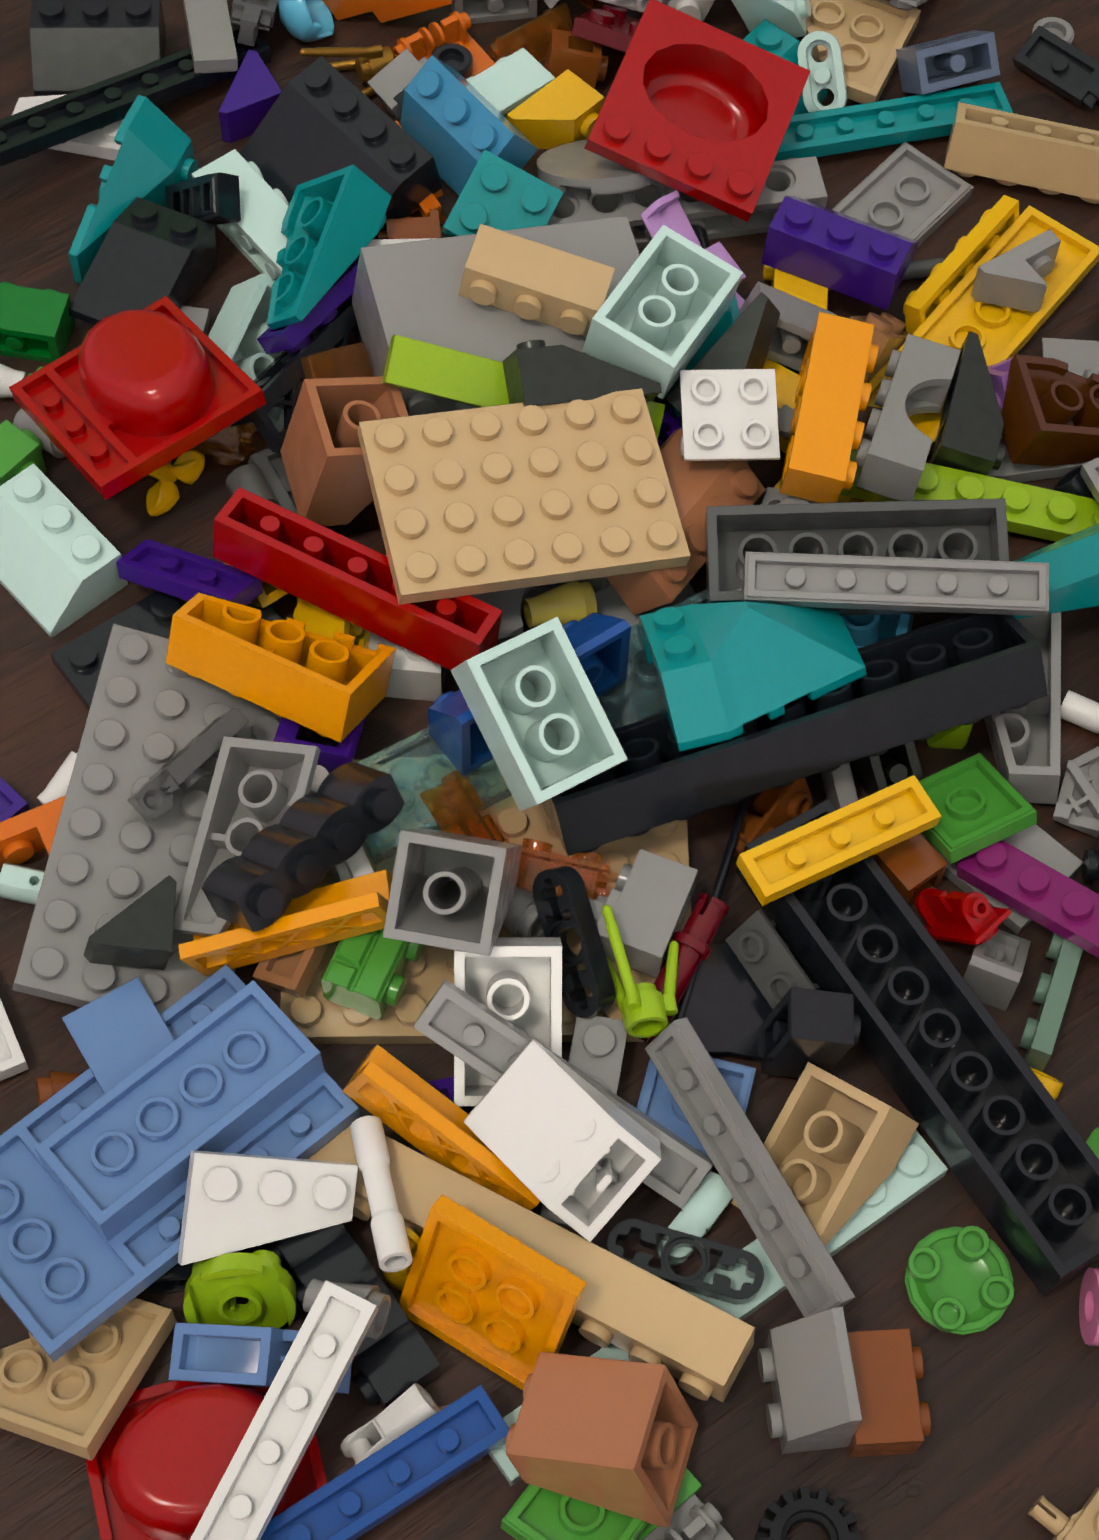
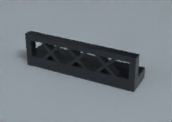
[230,303,367,452]

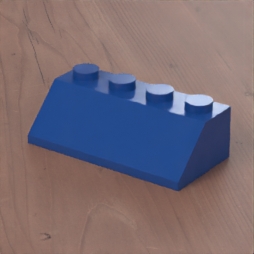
[428,612,631,777]

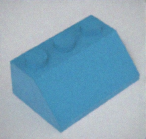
[400,55,538,196]

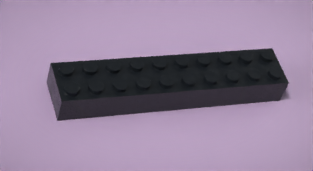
[542,613,1048,856]
[735,799,1099,1297]

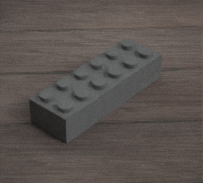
[705,498,1009,616]

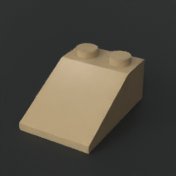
[731,1062,919,1246]

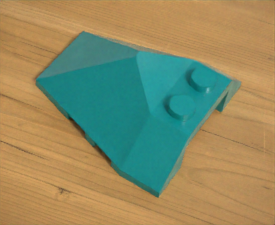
[637,601,866,752]

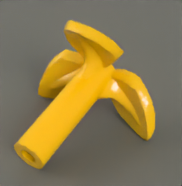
[146,450,205,516]

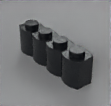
[202,762,405,932]
[260,1224,441,1410]

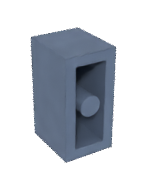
[896,30,1000,95]

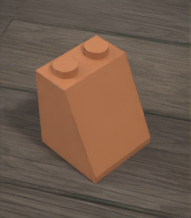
[280,376,408,526]
[506,1352,698,1527]

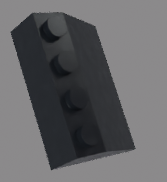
[239,56,443,257]

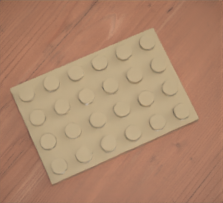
[357,388,691,605]

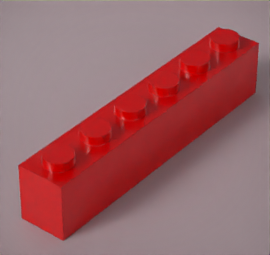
[213,487,503,670]

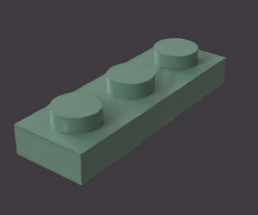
[1018,932,1083,1072]

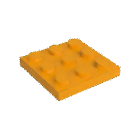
[399,1194,587,1390]

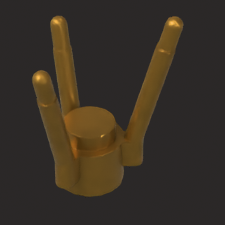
[299,44,394,97]

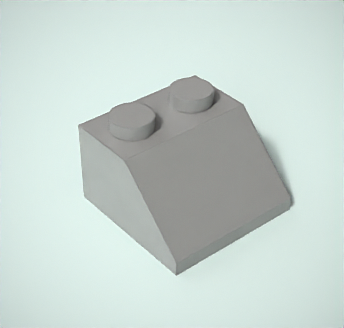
[758,1307,862,1454]

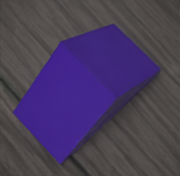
[218,49,282,143]

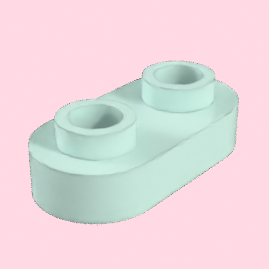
[797,31,848,112]

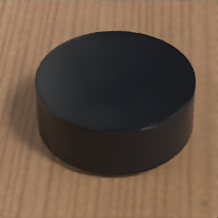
[431,43,473,79]

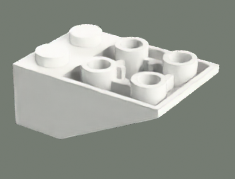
[464,1038,661,1242]

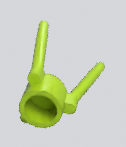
[602,905,679,1038]

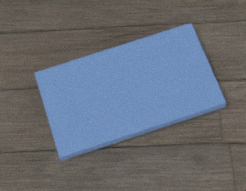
[0,965,361,1363]

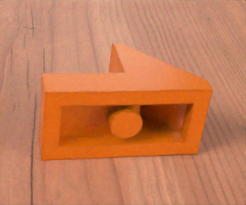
[0,795,66,867]

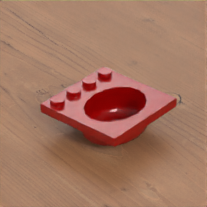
[584,0,810,222]
[9,296,266,500]
[85,1381,327,1540]

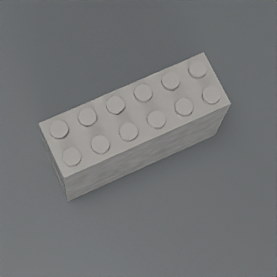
[352,216,655,416]

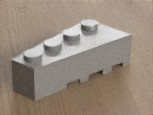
[962,612,1061,804]

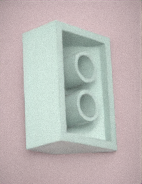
[208,272,310,433]
[0,463,128,638]

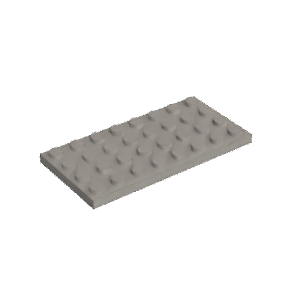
[12,624,281,1014]

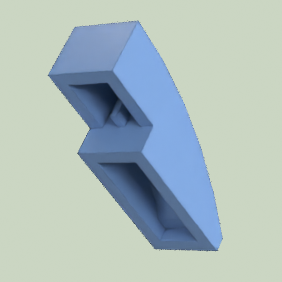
[168,1322,352,1394]

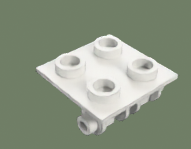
[680,369,780,461]

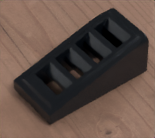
[165,172,241,225]

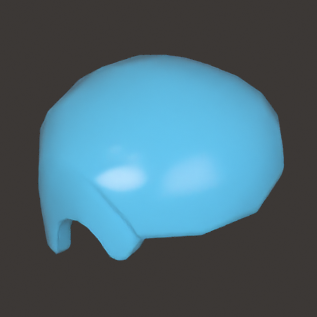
[278,0,334,43]

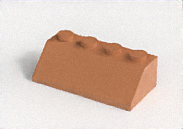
[606,428,766,615]

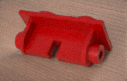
[915,887,1012,945]

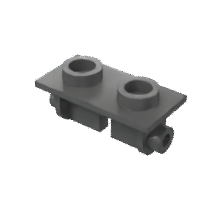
[725,909,820,1009]

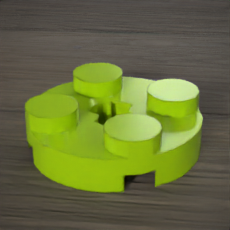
[183,1250,297,1329]

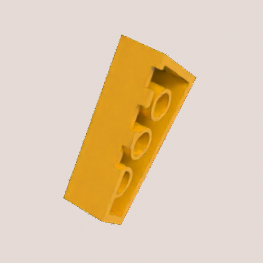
[779,311,879,503]
[166,592,396,743]

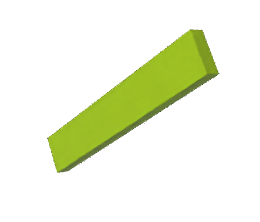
[382,334,665,441]

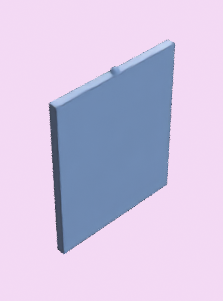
[62,977,175,1094]

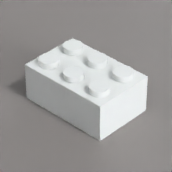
[454,937,562,1106]

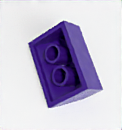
[762,196,919,310]

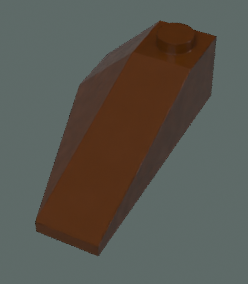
[1002,354,1099,467]

